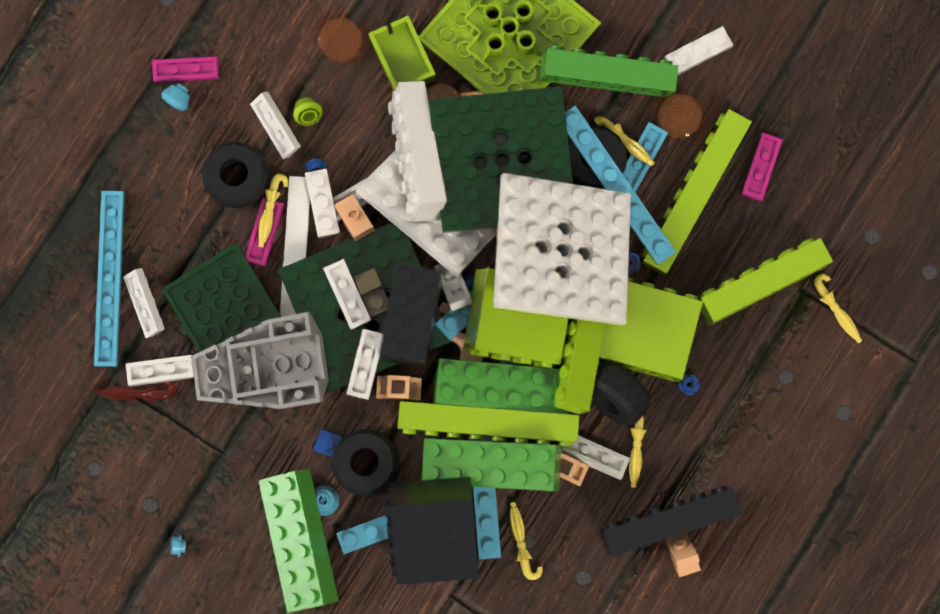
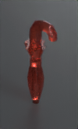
[96,381,176,403]

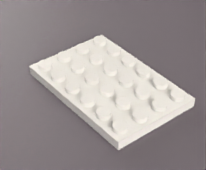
[356,150,498,277]

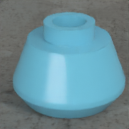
[161,83,190,112]
[314,485,339,516]

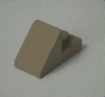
[354,268,389,318]

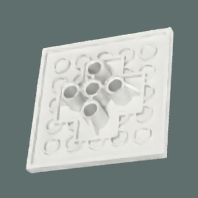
[494,173,631,325]

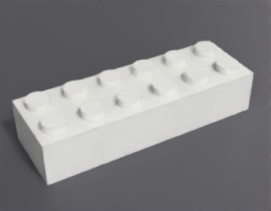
[388,81,447,222]

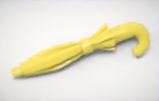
[595,116,655,166]
[258,174,289,248]
[814,273,862,343]
[629,416,647,488]
[510,502,543,580]

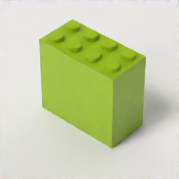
[463,268,568,368]
[599,278,703,383]

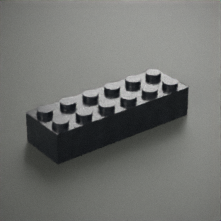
[601,485,742,557]

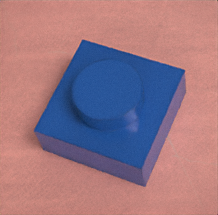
[313,430,342,457]

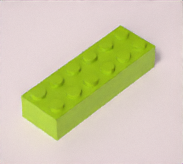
[699,237,833,326]

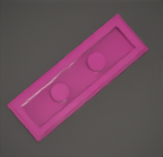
[152,56,219,83]
[741,132,783,202]
[245,198,284,267]

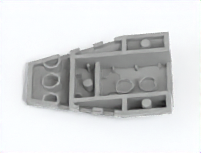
[191,312,329,409]

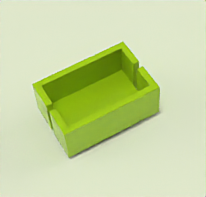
[368,16,436,91]

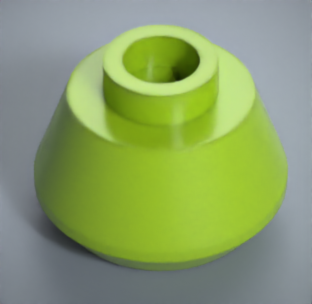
[293,97,323,126]

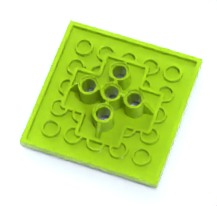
[418,0,601,94]

